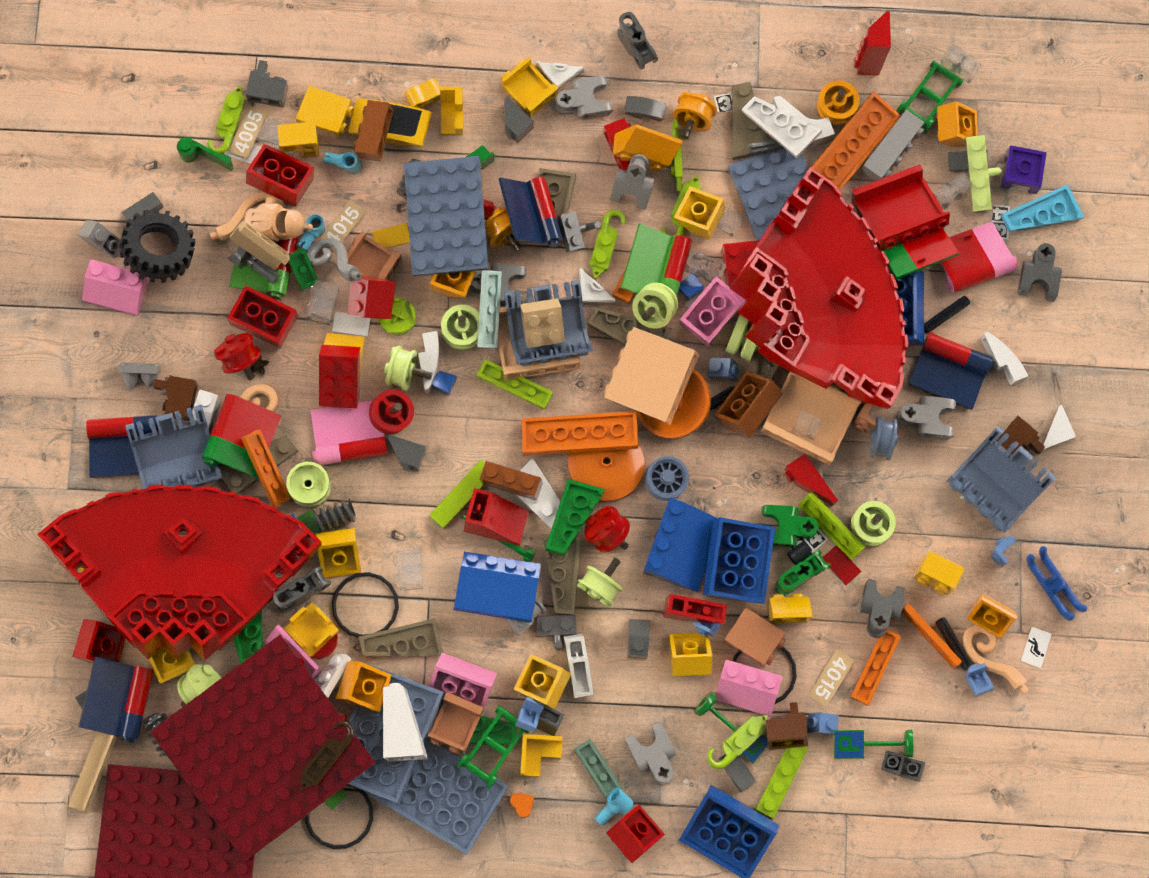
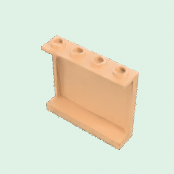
[498,307,580,381]
[604,327,699,425]
[760,371,861,466]

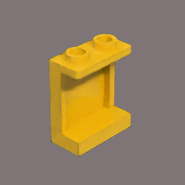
[501,57,558,118]
[296,86,354,139]

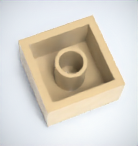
[520,298,565,348]

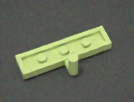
[966,135,1002,212]

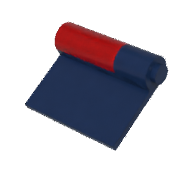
[498,177,563,248]
[908,332,995,410]
[86,415,159,478]
[78,657,154,743]

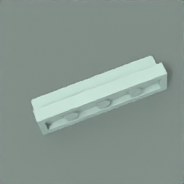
[477,270,502,348]

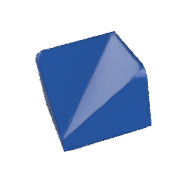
[679,273,704,301]
[431,371,457,395]

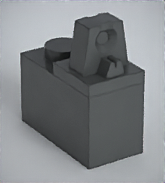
[246,60,288,108]

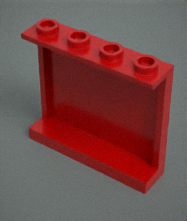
[852,164,950,251]

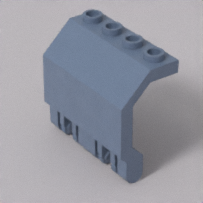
[504,280,593,366]
[125,405,222,489]
[947,425,1056,533]

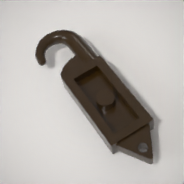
[300,721,354,790]

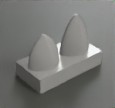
[119,362,161,391]

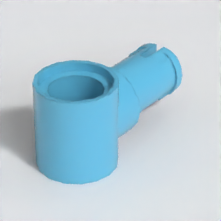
[323,152,362,174]
[296,214,325,252]
[595,788,633,826]

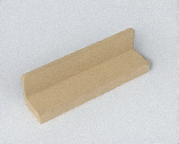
[68,732,117,813]

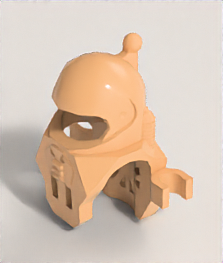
[245,197,313,242]

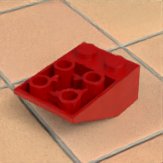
[463,488,529,546]

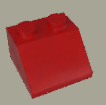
[347,275,396,319]
[72,619,126,663]
[606,804,665,863]

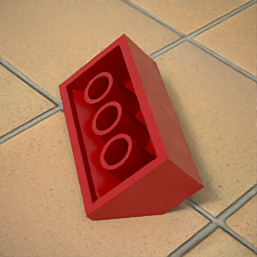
[854,11,891,75]

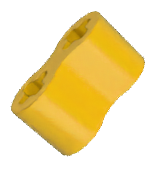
[404,79,440,109]

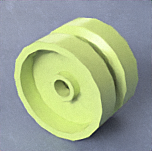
[725,315,758,362]
[286,462,331,509]

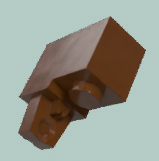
[153,375,198,421]
[996,416,1045,455]
[766,702,808,750]

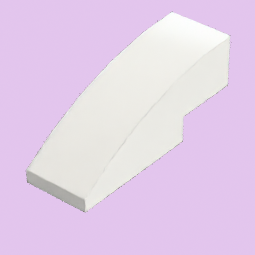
[418,331,439,394]
[980,332,1028,386]
[564,633,594,698]

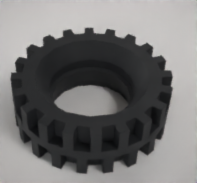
[119,209,196,283]

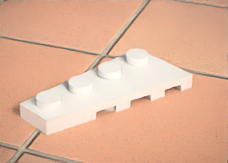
[742,96,822,158]
[514,458,560,529]
[315,654,351,698]

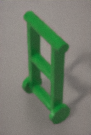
[896,60,964,133]
[457,705,529,790]

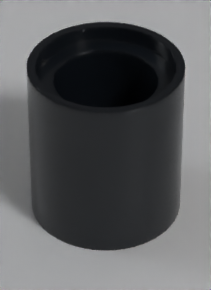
[787,542,812,565]

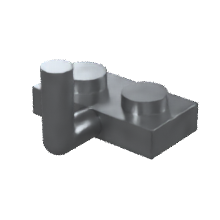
[557,211,601,252]
[536,614,577,651]

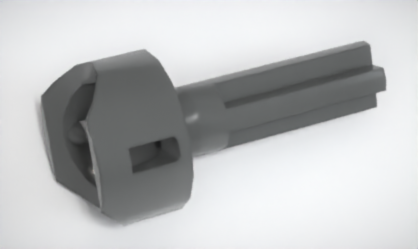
[228,246,280,284]

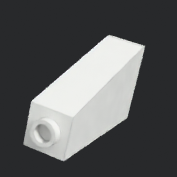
[383,683,427,762]

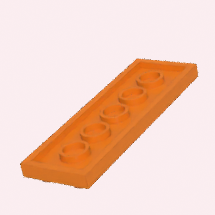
[811,91,901,190]
[522,411,638,456]

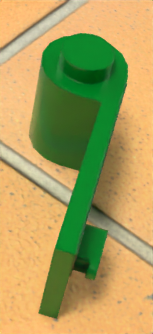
[177,137,234,171]

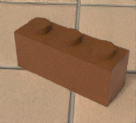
[354,100,394,162]
[480,461,543,501]

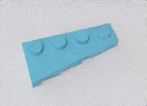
[1001,184,1084,232]

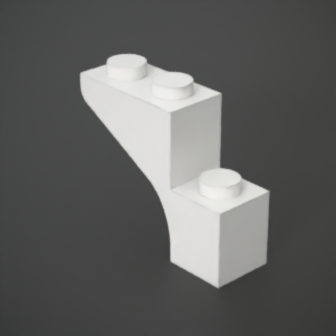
[772,96,835,147]

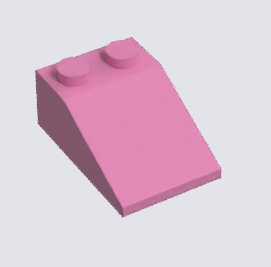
[679,277,745,347]

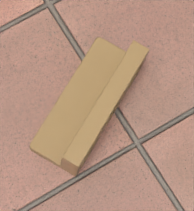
[230,220,290,270]

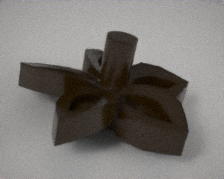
[251,354,270,374]

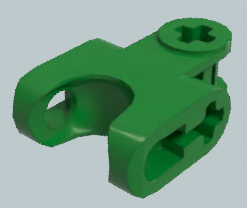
[761,505,818,547]
[775,550,831,596]

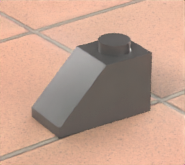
[505,97,534,143]
[388,435,426,473]
[627,619,649,659]

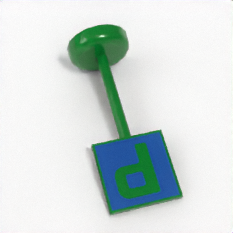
[694,692,768,764]
[834,729,914,759]

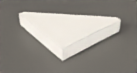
[536,61,584,89]
[579,269,615,304]
[1043,405,1076,450]

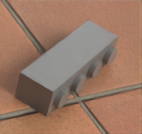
[861,109,924,181]

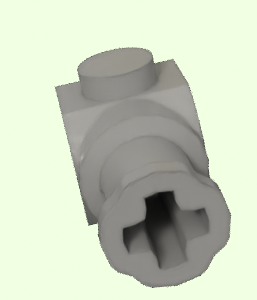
[506,598,546,636]

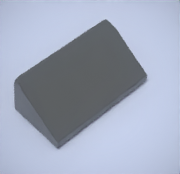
[121,192,164,221]
[537,705,565,736]
[718,755,756,792]

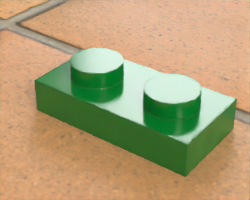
[288,247,319,290]

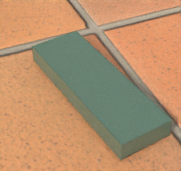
[574,739,623,799]

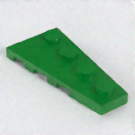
[545,479,605,556]
[234,611,263,664]
[437,703,516,745]

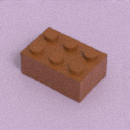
[714,371,783,438]

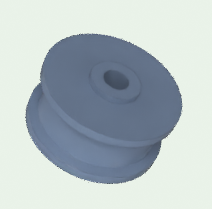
[870,416,898,461]
[645,456,689,501]

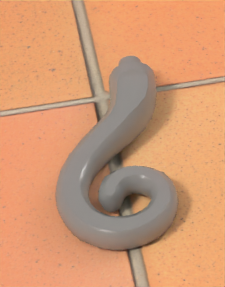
[306,238,361,282]

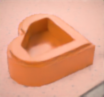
[510,793,534,818]

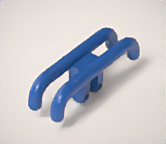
[1026,546,1087,621]

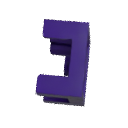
[1000,145,1047,194]

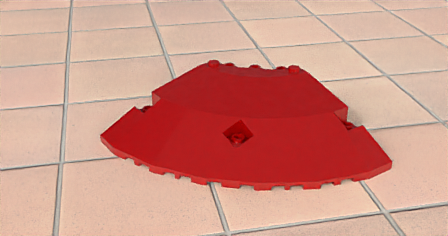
[730,166,909,410]
[37,485,322,661]

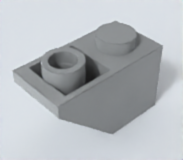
[77,219,121,259]

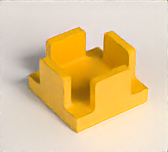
[283,602,339,658]

